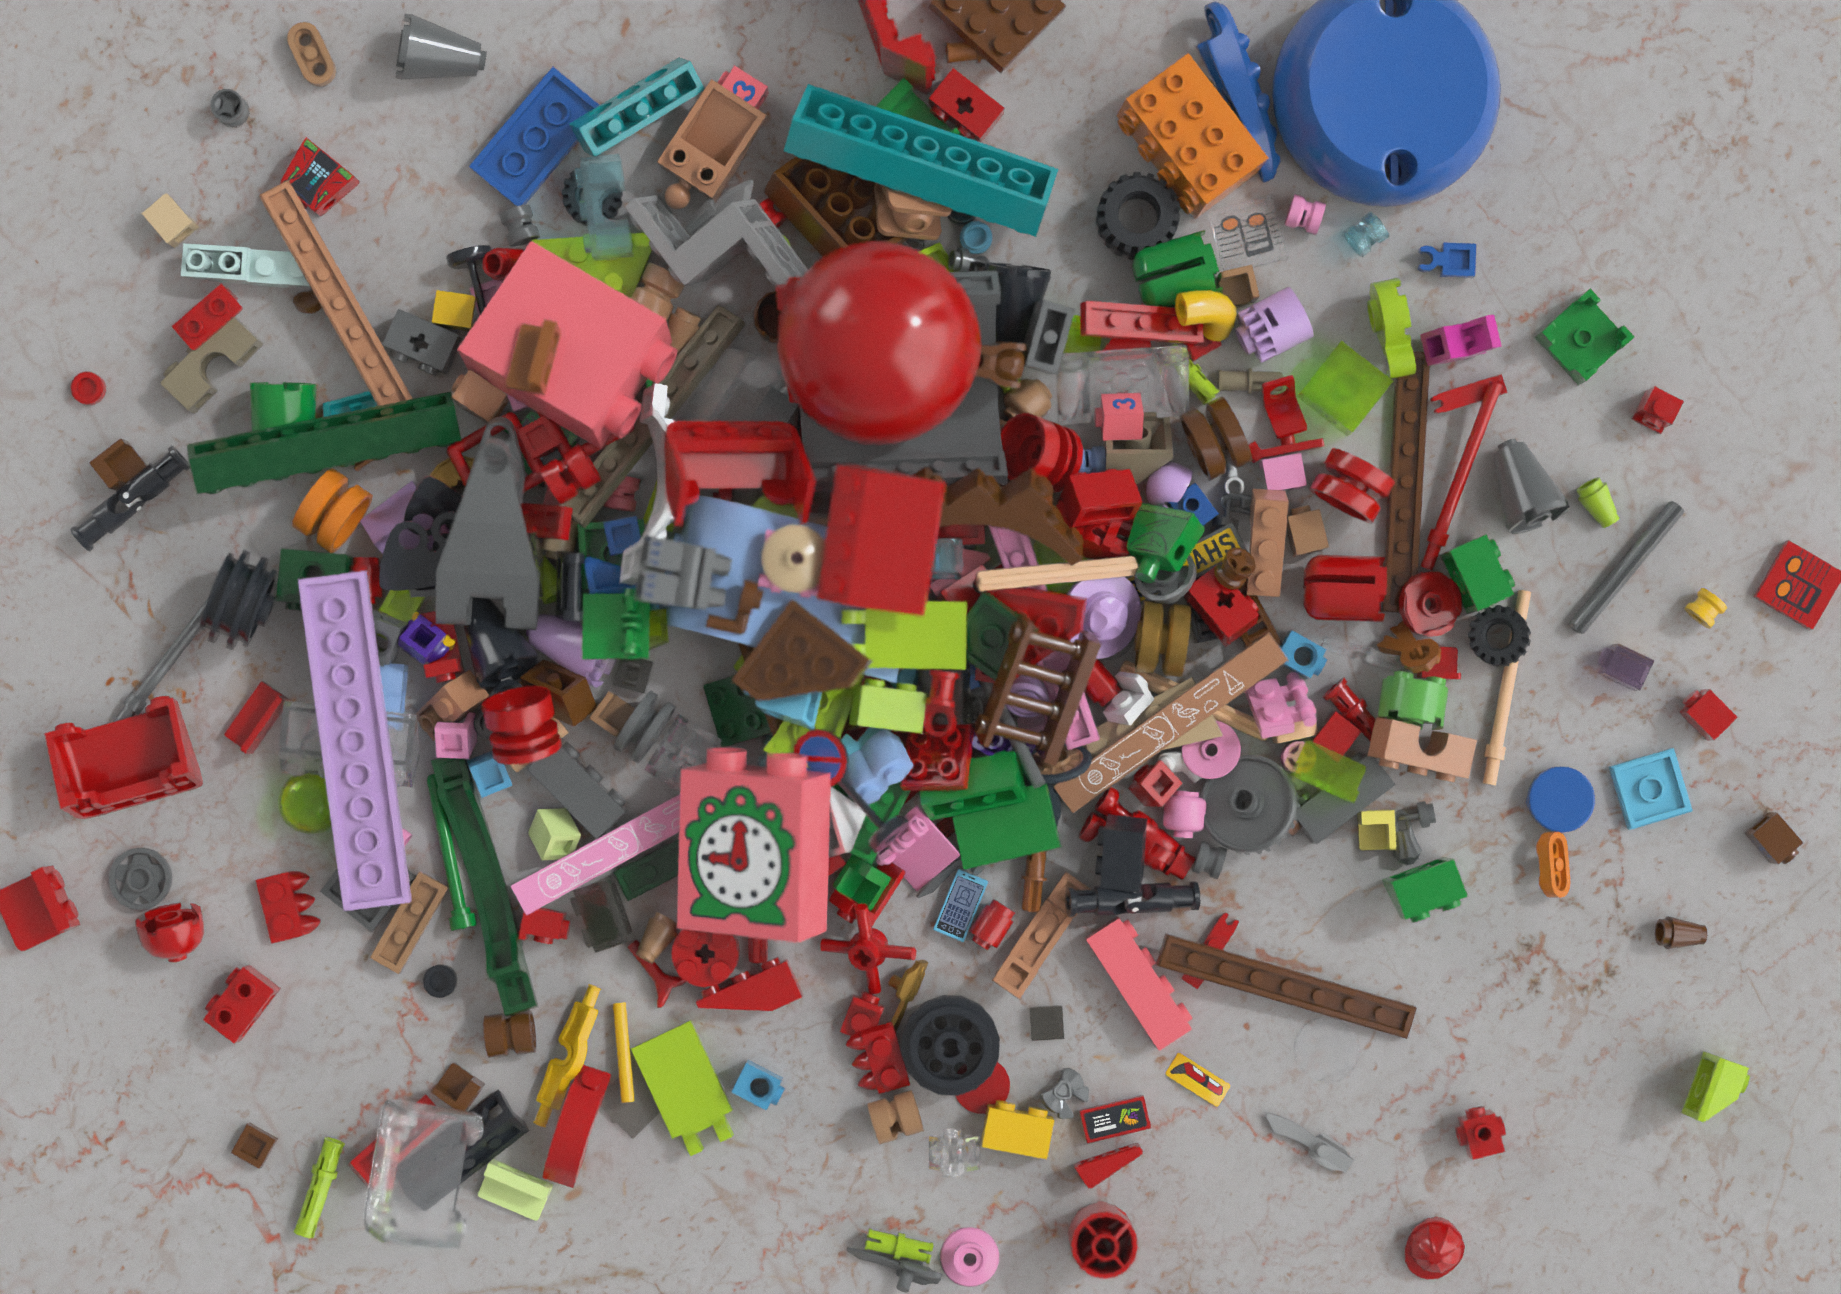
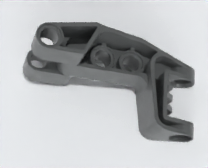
[436,417,540,630]

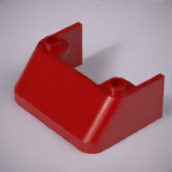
[664,421,815,525]

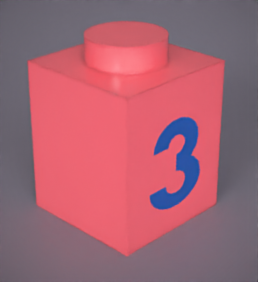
[717,65,769,110]
[1094,393,1144,441]

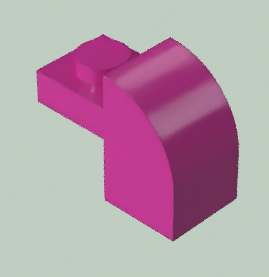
[1420,314,1502,366]

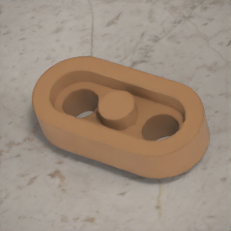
[287,22,336,87]

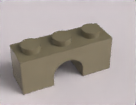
[160,316,264,414]

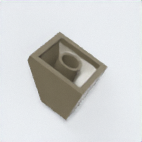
[1104,412,1173,484]

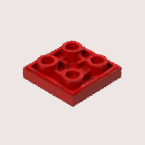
[900,724,974,791]

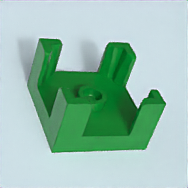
[1534,288,1635,385]

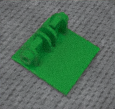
[582,588,650,660]

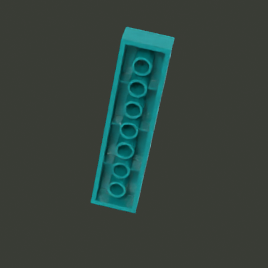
[784,84,1059,237]

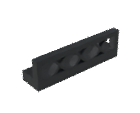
[394,1090,530,1211]

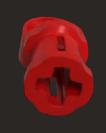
[923,670,959,737]

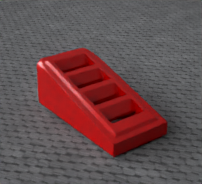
[1073,1143,1143,1189]

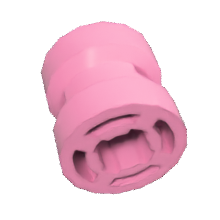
[1285,194,1326,235]

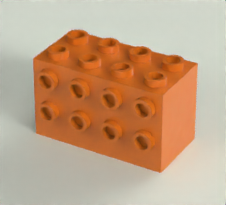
[1116,53,1269,219]

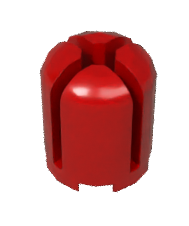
[1303,555,1387,622]

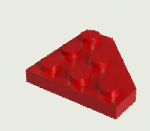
[975,587,1087,683]

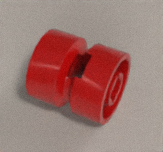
[539,444,602,505]

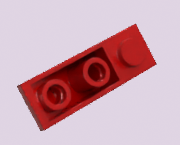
[696,957,803,1011]

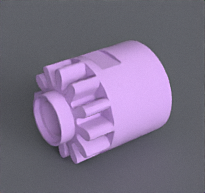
[1235,287,1314,363]

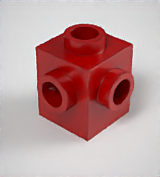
[1455,1106,1506,1160]

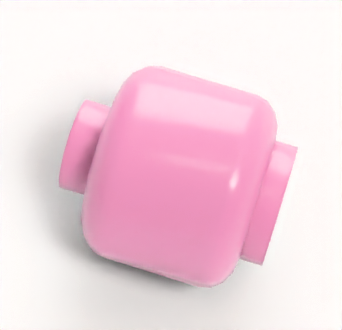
[1163,791,1207,838]

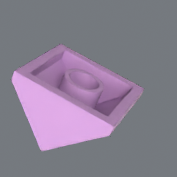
[360,481,451,554]

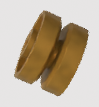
[1134,600,1191,677]

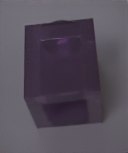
[1598,643,1655,691]

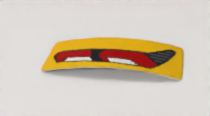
[1165,1053,1230,1107]

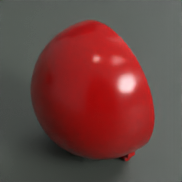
[775,242,981,445]

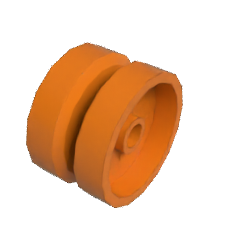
[292,468,373,553]

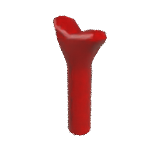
[627,940,686,1008]

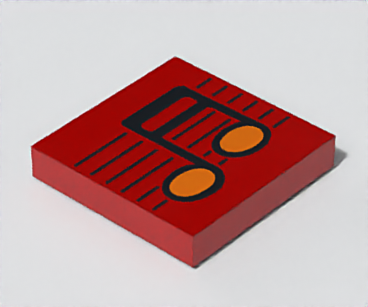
[1754,540,1841,630]

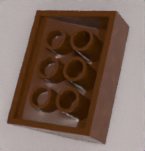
[763,157,909,257]

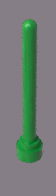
[427,774,477,931]

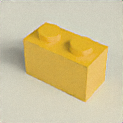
[980,1100,1054,1159]

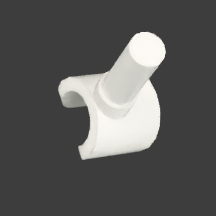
[1223,461,1245,494]

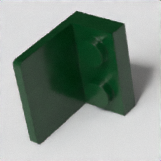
[703,675,772,747]

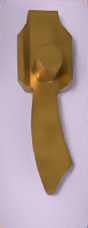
[888,960,929,1032]

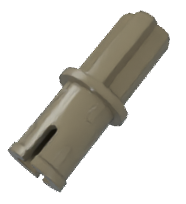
[1217,368,1283,394]

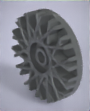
[1200,755,1300,855]

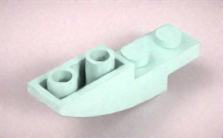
[181,243,310,288]

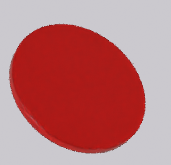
[956,1062,1010,1114]

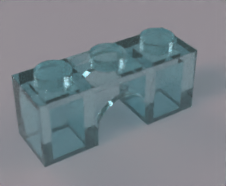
[575,154,634,261]

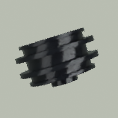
[199,550,277,650]
[901,995,1000,1096]

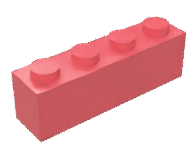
[1085,916,1193,1051]

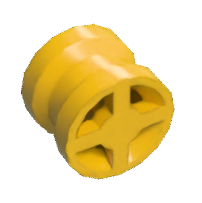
[1685,588,1728,629]

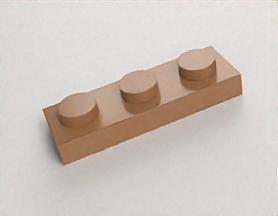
[370,871,449,974]

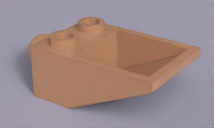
[657,79,767,209]

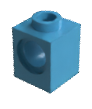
[1280,630,1327,679]
[467,751,513,798]
[731,1060,785,1111]

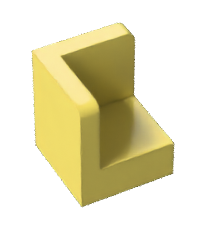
[1357,810,1396,851]

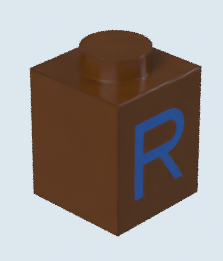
[1744,812,1804,864]

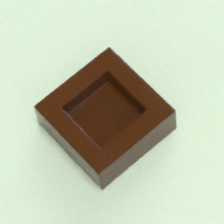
[231,1123,278,1169]

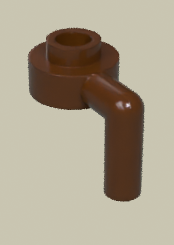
[705,579,763,635]

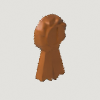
[1377,621,1441,674]

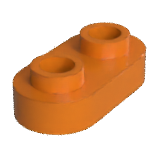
[1536,832,1571,898]

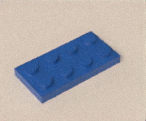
[469,67,599,206]

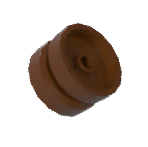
[1179,396,1253,481]

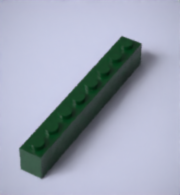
[187,391,462,494]

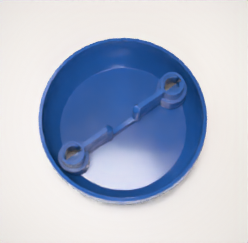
[1272,0,1501,207]

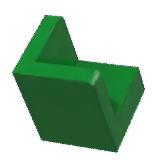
[833,854,892,911]

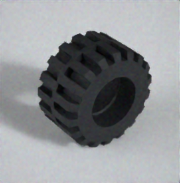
[1096,172,1180,260]

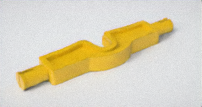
[533,984,601,1128]

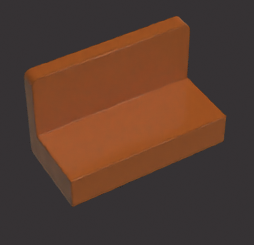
[506,319,561,396]

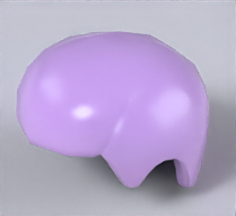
[1146,462,1193,508]

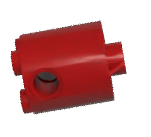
[1068,1201,1138,1279]

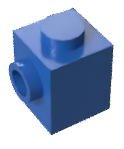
[1166,483,1219,526]

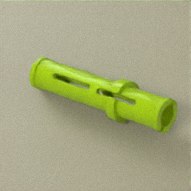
[293,1137,345,1238]

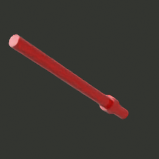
[1420,381,1503,571]

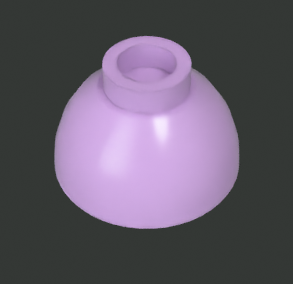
[1005,675,1049,718]

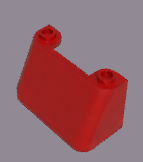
[44,696,203,819]

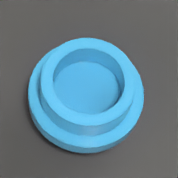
[960,221,992,254]

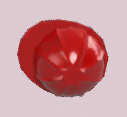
[1405,1216,1465,1280]

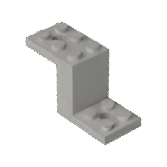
[625,195,808,286]

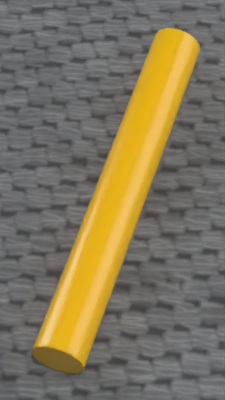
[613,1002,634,1103]

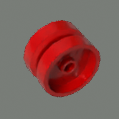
[1309,448,1395,524]

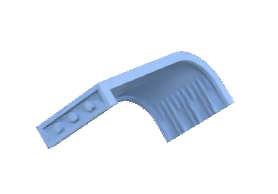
[654,496,899,683]

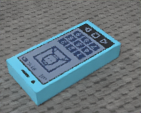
[933,869,989,942]

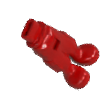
[1078,787,1196,880]

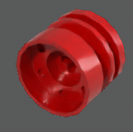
[1000,413,1083,493]
[482,686,562,765]

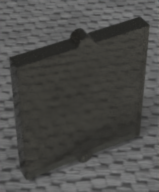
[601,1060,660,1139]

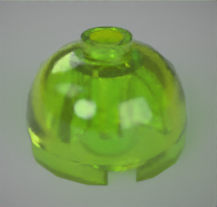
[278,769,332,835]

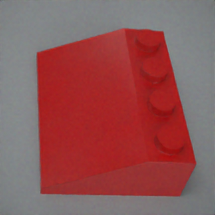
[816,464,946,616]

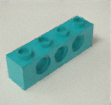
[569,57,705,157]

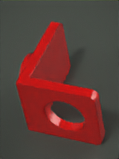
[1262,375,1307,439]

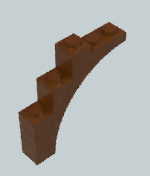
[912,466,1084,566]

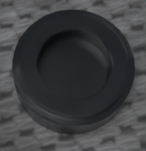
[423,964,458,998]

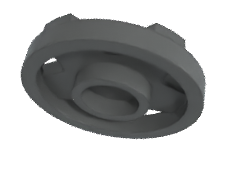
[1135,555,1197,604]
[109,848,172,910]

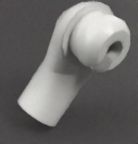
[1158,751,1201,784]

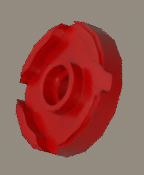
[1399,571,1462,637]

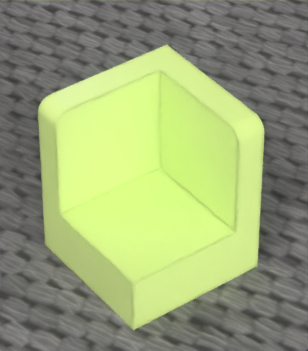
[528,808,581,861]

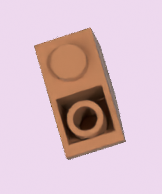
[451,369,509,424]
[414,670,489,741]

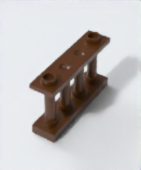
[974,613,1102,765]

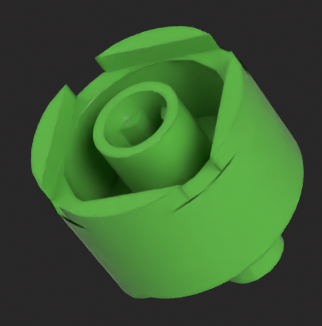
[1377,671,1449,730]

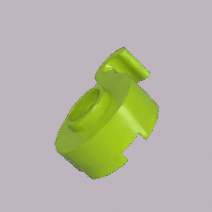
[1367,278,1416,379]

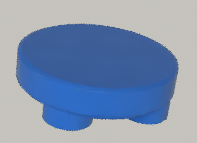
[1526,767,1595,833]

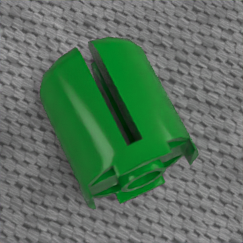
[1132,230,1223,307]

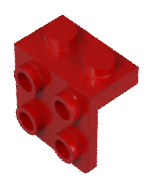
[0,865,81,951]

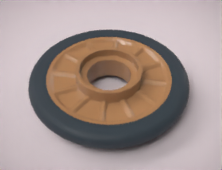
[1023,743,1092,784]

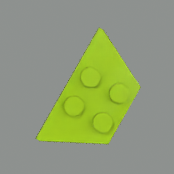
[532,233,652,298]

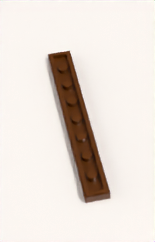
[1381,351,1430,613]
[1156,933,1417,1039]

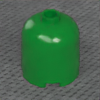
[250,382,317,431]

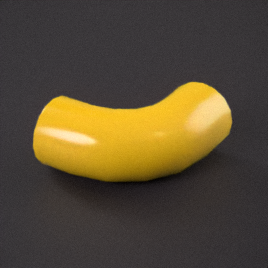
[1175,290,1237,341]

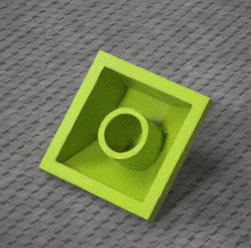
[1681,1051,1750,1123]

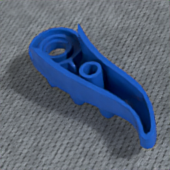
[1197,1,1281,182]

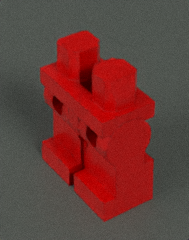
[1055,495,1135,560]

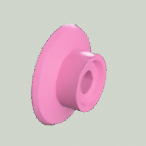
[1182,721,1241,779]
[940,1227,999,1287]

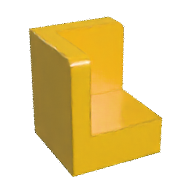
[432,290,476,331]

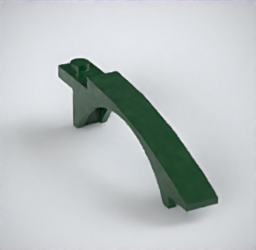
[431,758,539,1017]

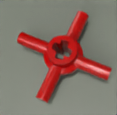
[820,904,916,995]

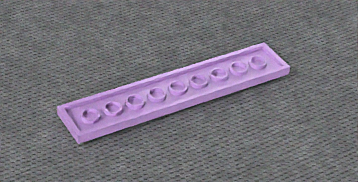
[298,571,412,911]

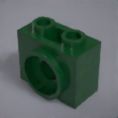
[276,549,353,611]

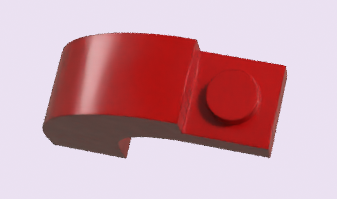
[542,1065,612,1188]

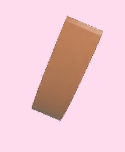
[992,872,1092,999]

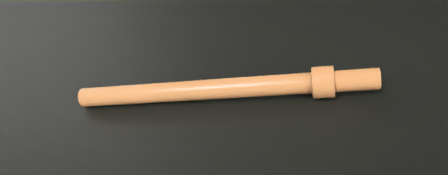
[1483,590,1531,786]

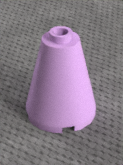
[526,614,617,688]

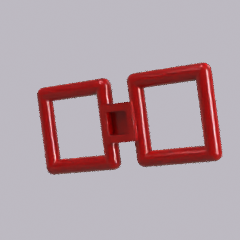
[446,412,635,492]

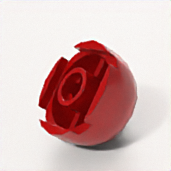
[135,903,204,962]

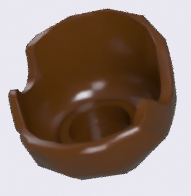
[753,291,782,344]

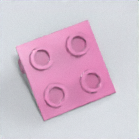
[875,805,960,891]

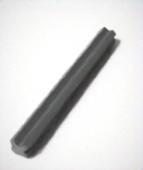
[1569,501,1684,634]

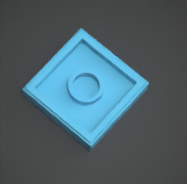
[1609,748,1693,830]

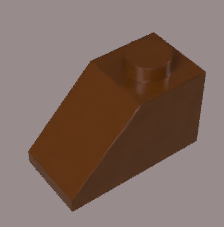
[520,659,597,727]

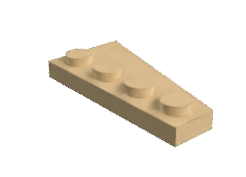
[1082,677,1223,758]

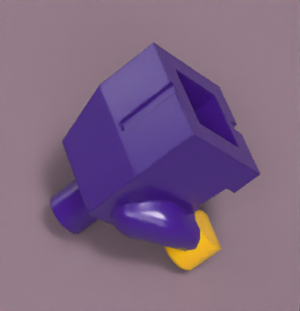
[398,612,455,666]

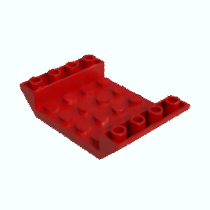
[858,0,936,94]

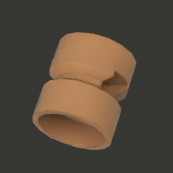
[631,263,685,322]
[867,1090,924,1145]

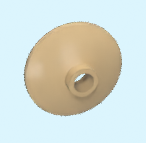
[762,525,825,592]

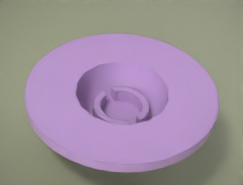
[1068,577,1141,659]

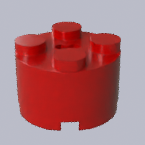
[672,929,740,987]

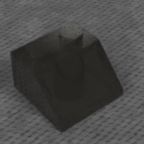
[570,876,635,953]

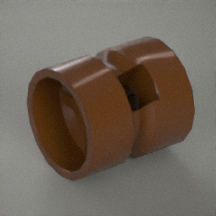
[483,1010,537,1058]

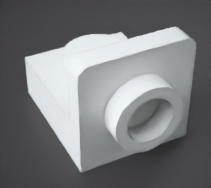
[1103,671,1154,725]

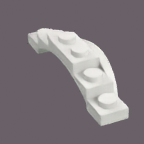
[620,383,675,585]

